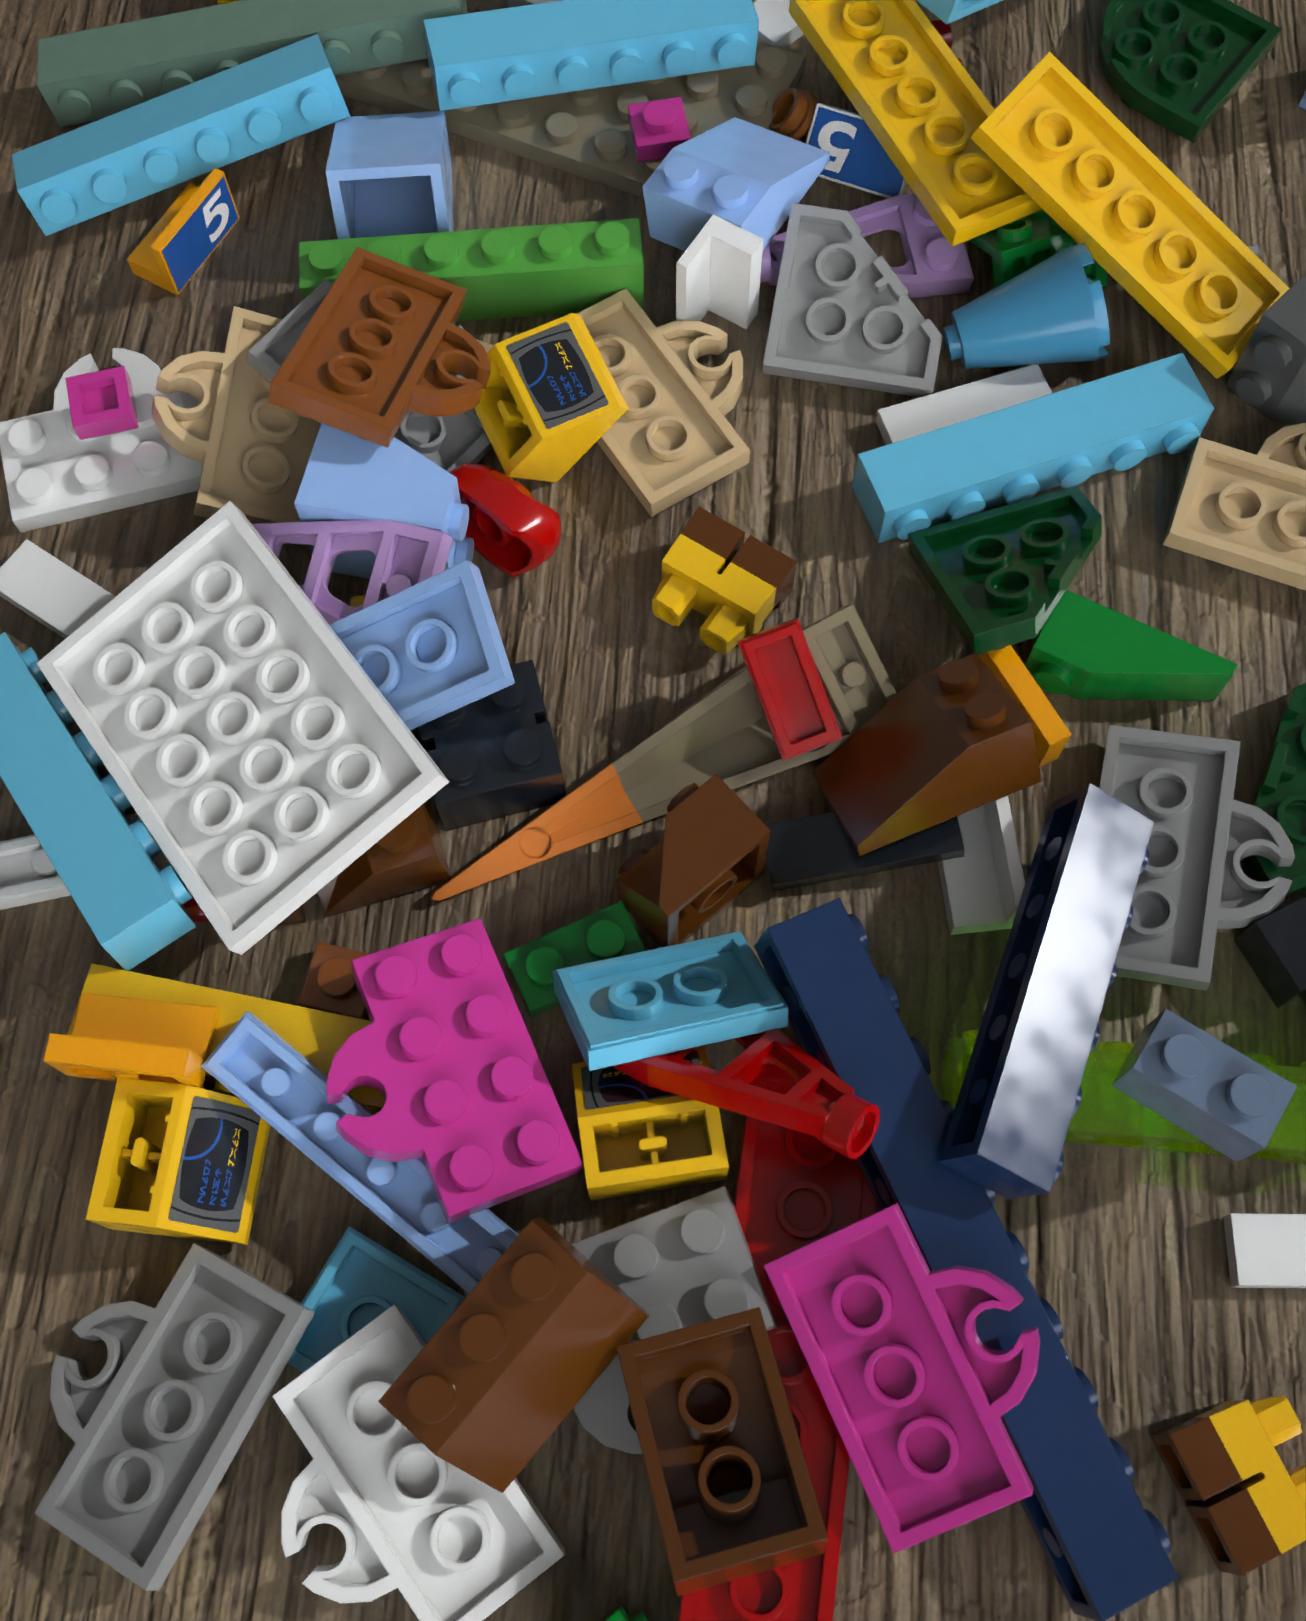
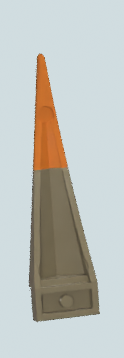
[430,604,897,901]

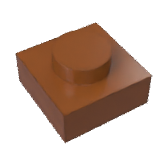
[298,942,370,1020]

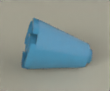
[943,243,1110,369]

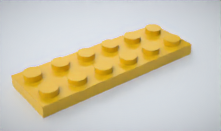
[788,0,1043,247]
[970,51,1290,379]

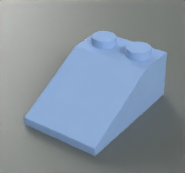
[642,117,830,251]

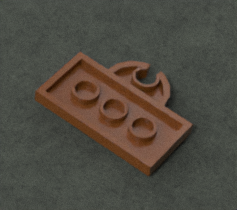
[268,247,491,448]

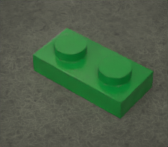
[503,901,646,1018]

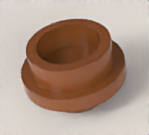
[770,88,817,140]

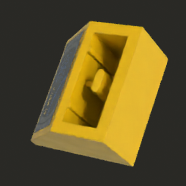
[465,313,629,482]
[572,1045,729,1201]
[86,1077,271,1245]

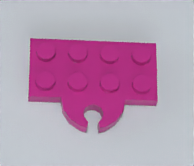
[326,918,584,1224]
[764,1203,1040,1554]

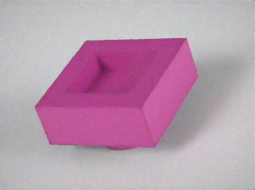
[628,97,691,163]
[65,366,139,440]

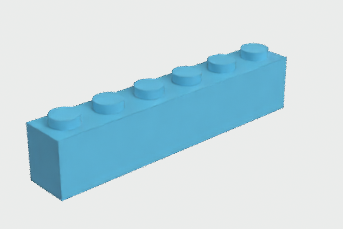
[423,0,759,111]
[11,34,350,236]
[852,353,1214,543]
[0,632,196,971]

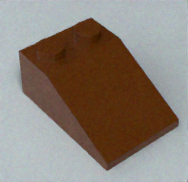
[812,653,1042,856]
[616,1307,828,1596]

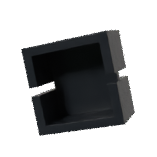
[418,660,566,831]

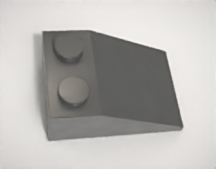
[1225,274,1306,425]

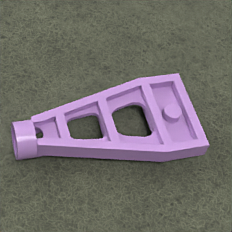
[760,194,974,298]
[252,519,453,625]

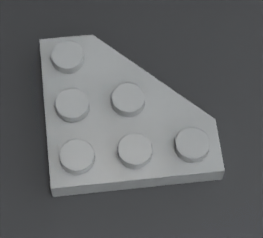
[762,203,943,397]

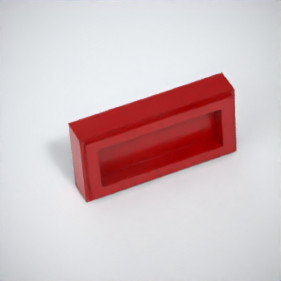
[737,618,842,761]

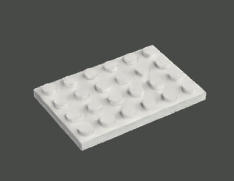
[36,501,449,955]

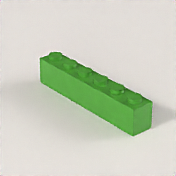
[299,218,644,322]

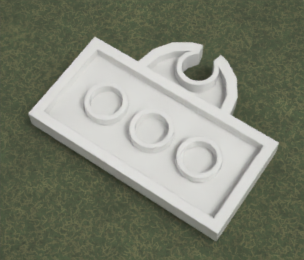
[0,348,203,533]
[272,1303,565,1621]

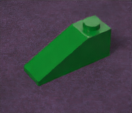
[1025,590,1238,701]

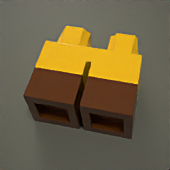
[652,506,797,656]
[1149,1395,1306,1576]

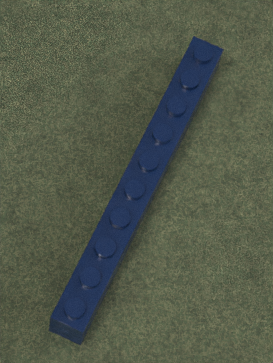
[754,898,1179,1621]

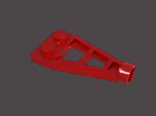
[612,1029,880,1159]

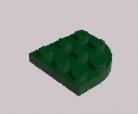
[1098,0,1282,143]

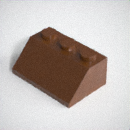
[378,1217,650,1493]

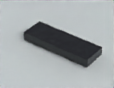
[765,812,964,891]

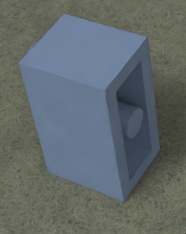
[1111,1009,1297,1162]

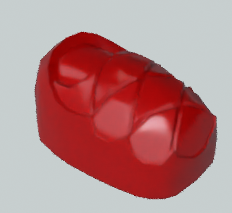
[449,462,562,578]

